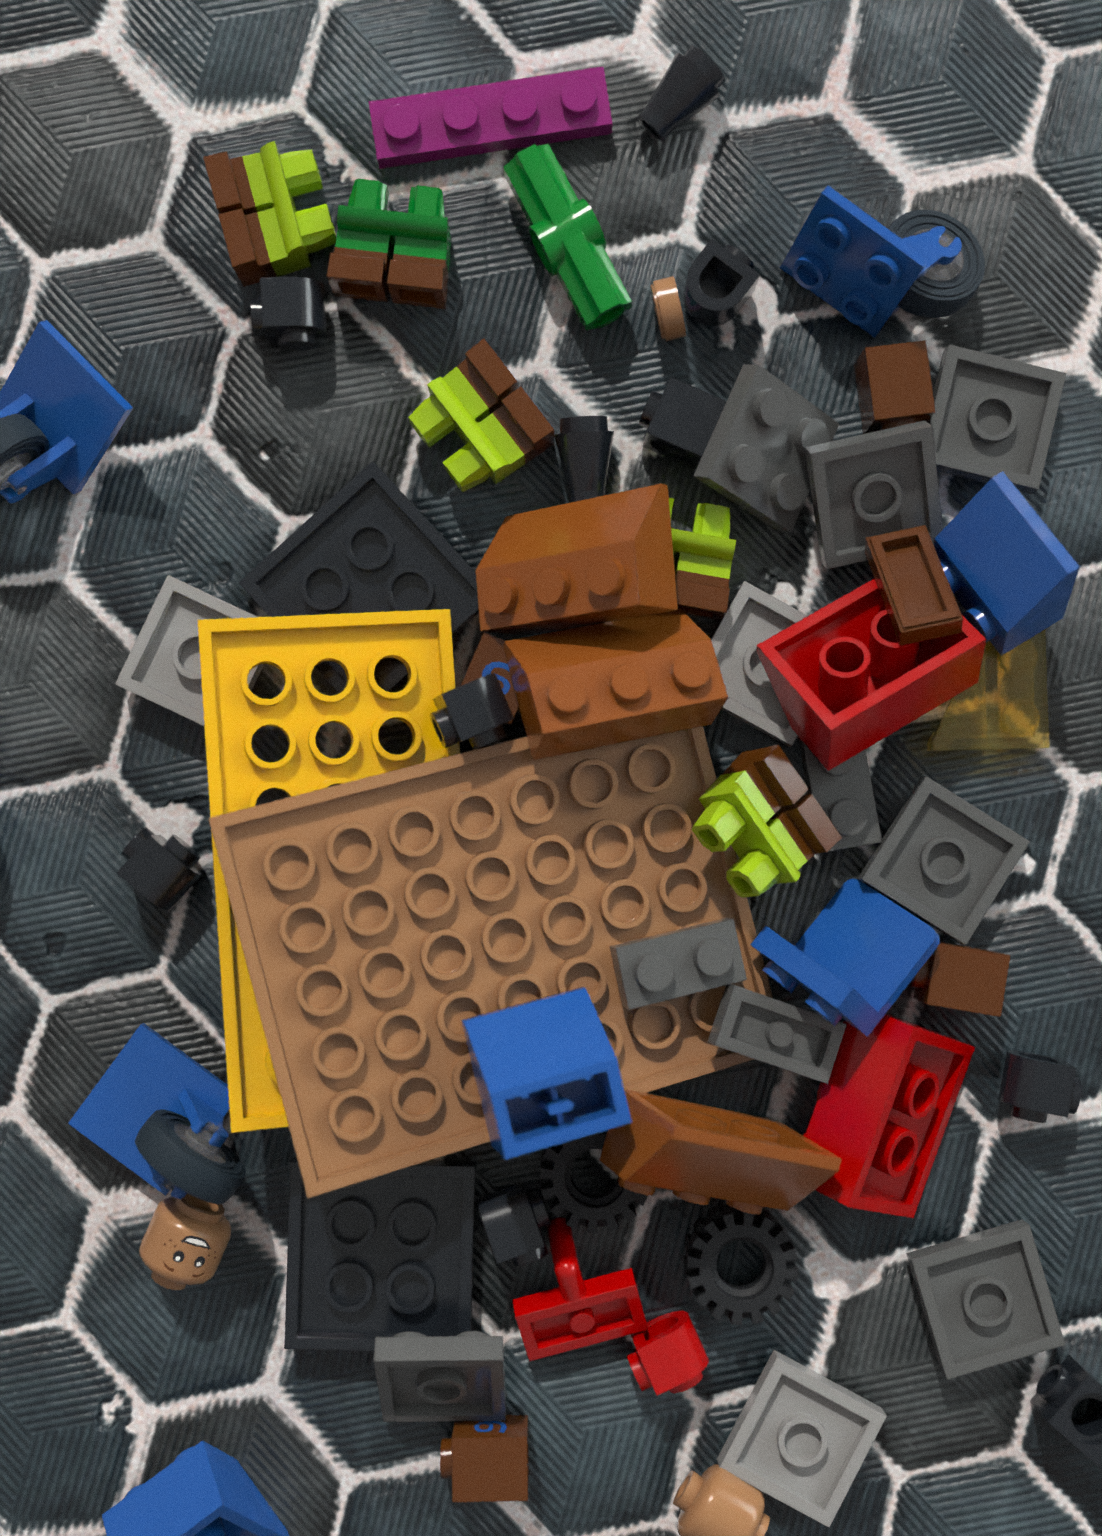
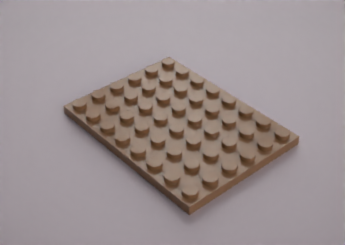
[208,726,773,1198]

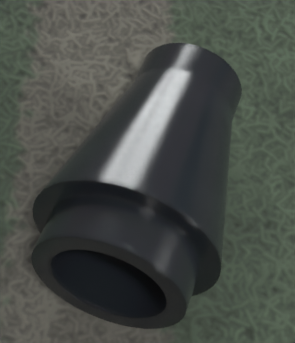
[638,46,725,142]
[554,416,614,503]

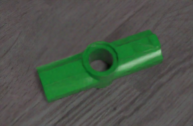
[503,144,632,331]

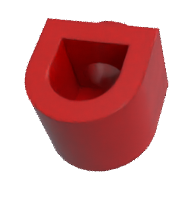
[627,1311,709,1396]

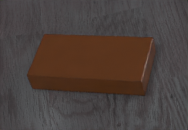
[865,525,963,646]

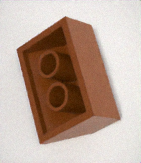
[476,483,678,635]
[503,609,728,760]
[599,1089,841,1214]

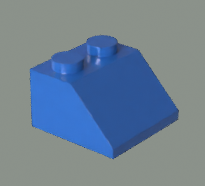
[934,471,1080,656]
[102,1440,289,1536]

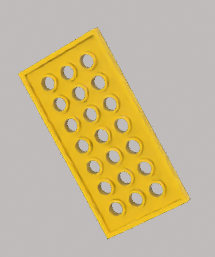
[198,609,460,1133]

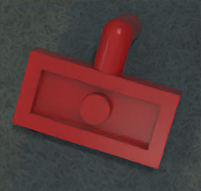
[513,1218,648,1362]

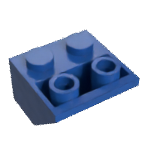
[461,987,632,1160]

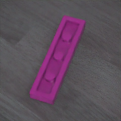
[368,66,613,169]

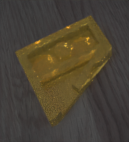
[927,629,1050,752]

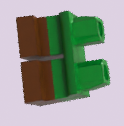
[327,179,451,309]

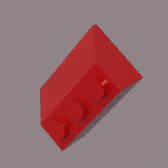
[757,578,986,771]
[803,1013,975,1218]

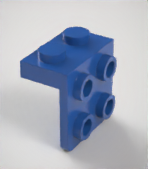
[750,879,940,1037]

